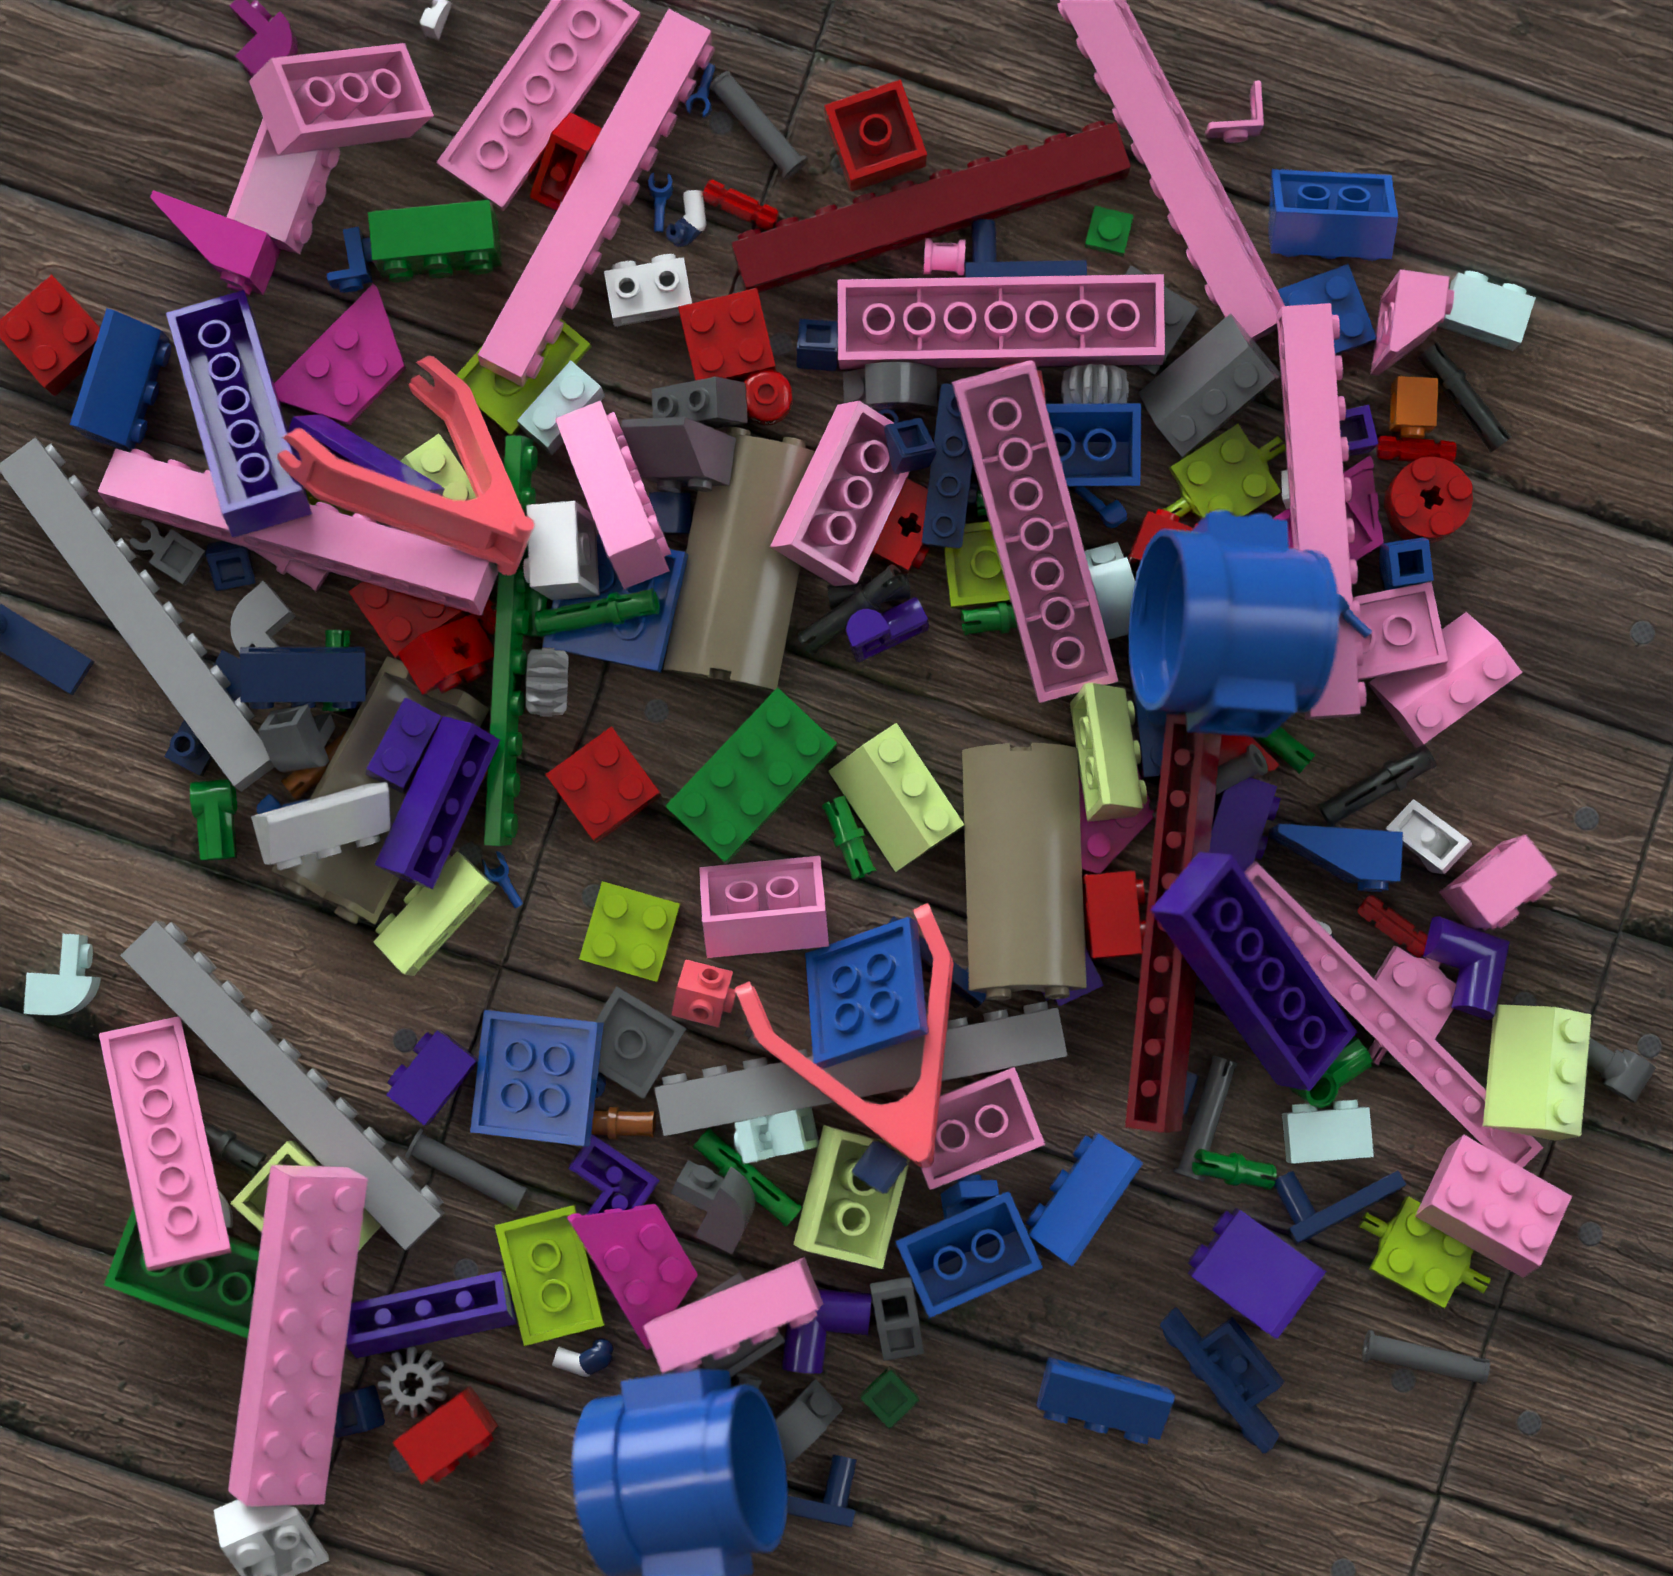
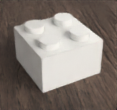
[523,501,599,600]

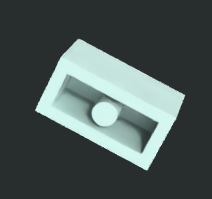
[1438,271,1536,351]
[517,360,605,455]
[1282,1099,1374,1163]

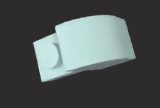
[1084,542,1135,640]
[24,934,101,1016]
[734,1107,819,1164]

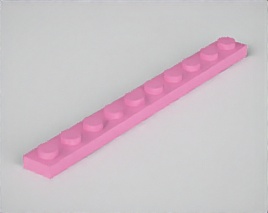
[1245,861,1544,1168]

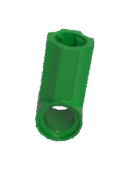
[190,779,237,861]
[1289,1036,1373,1108]

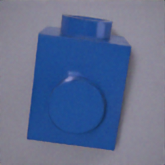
[326,227,373,293]
[941,1175,999,1219]

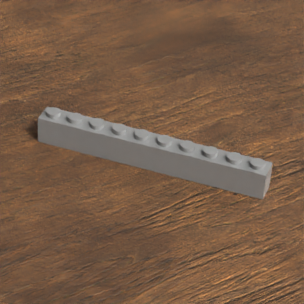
[0,437,275,792]
[120,921,445,1250]
[654,1001,1068,1136]

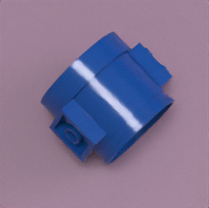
[1129,510,1339,737]
[573,1370,788,1576]

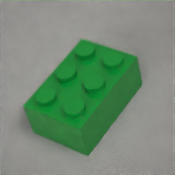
[368,200,502,282]

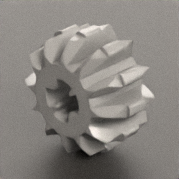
[1061,363,1129,404]
[526,648,569,717]
[378,1347,449,1419]

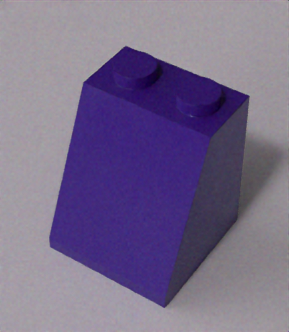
[1187,1208,1326,1340]

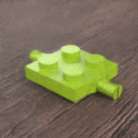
[1162,424,1286,520]
[1359,1196,1491,1309]

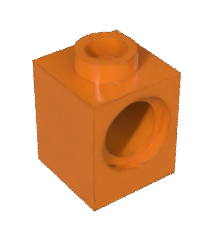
[1389,376,1438,439]

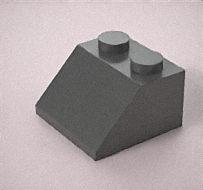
[621,417,736,493]

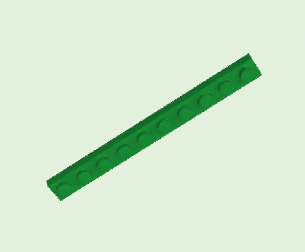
[484,435,538,846]

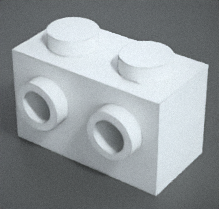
[604,254,692,326]

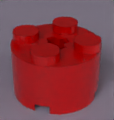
[1384,457,1473,544]

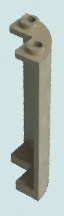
[664,427,815,690]
[271,656,489,924]
[962,743,1086,1000]

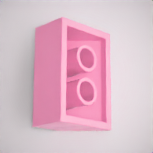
[227,118,340,254]
[1370,270,1454,375]
[1368,612,1522,748]
[699,856,829,958]

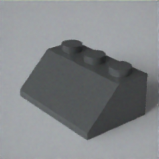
[1138,314,1281,457]

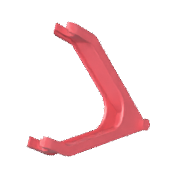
[277,356,534,575]
[735,903,954,1169]

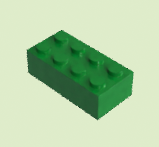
[665,687,837,865]
[104,1207,260,1338]

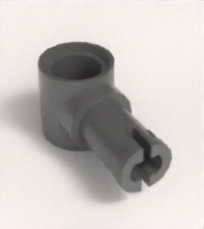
[1587,1037,1656,1103]

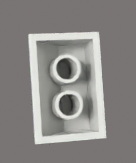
[251,783,390,870]

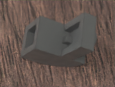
[843,362,938,413]
[259,705,336,773]
[671,1160,755,1255]
[870,1276,924,1361]
[774,1379,843,1466]

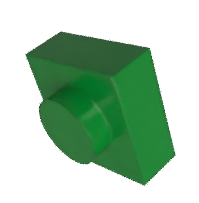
[1084,206,1134,257]

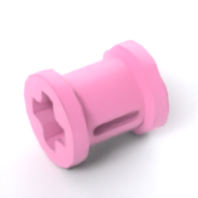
[924,238,966,276]

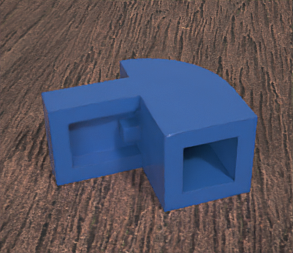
[1379,537,1434,591]

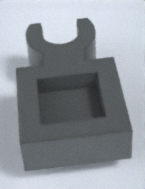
[129,520,206,586]

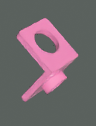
[1205,81,1264,143]

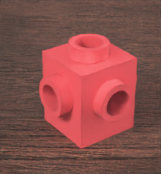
[671,960,736,1028]

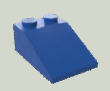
[1268,824,1403,892]

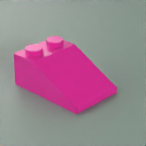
[150,190,281,296]

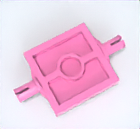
[1368,946,1456,1066]

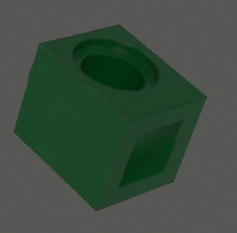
[860,1366,919,1429]

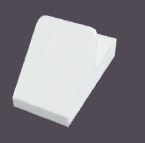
[1386,799,1472,874]

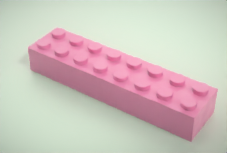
[838,274,1165,370]
[952,360,1118,703]
[228,1165,368,1506]

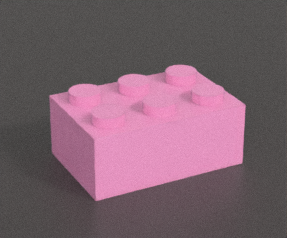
[1439,835,1557,931]
[921,1067,1045,1190]
[1415,1135,1572,1278]

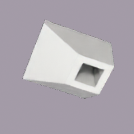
[214,1500,329,1576]

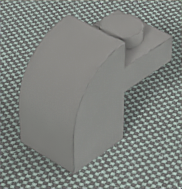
[230,581,296,653]

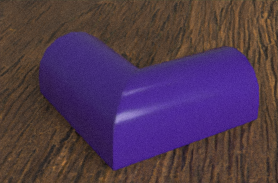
[846,597,929,663]
[1424,916,1510,1020]
[569,1134,660,1215]
[782,1288,871,1374]

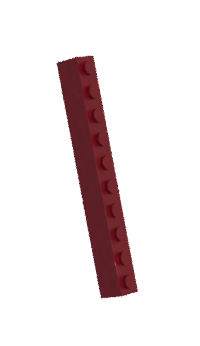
[731,121,1131,293]
[1125,714,1221,1133]

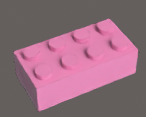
[249,43,434,155]
[555,400,671,589]
[770,401,910,586]
[644,1257,823,1373]

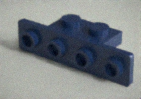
[922,384,978,549]
[1160,1307,1284,1454]

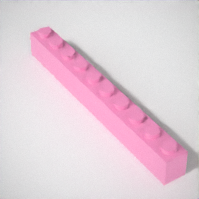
[1058,0,1285,342]
[478,9,715,387]
[1277,303,1366,720]
[97,449,498,615]

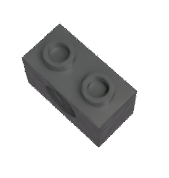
[652,377,747,429]

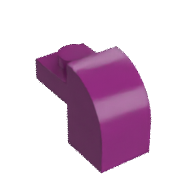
[229,0,298,77]

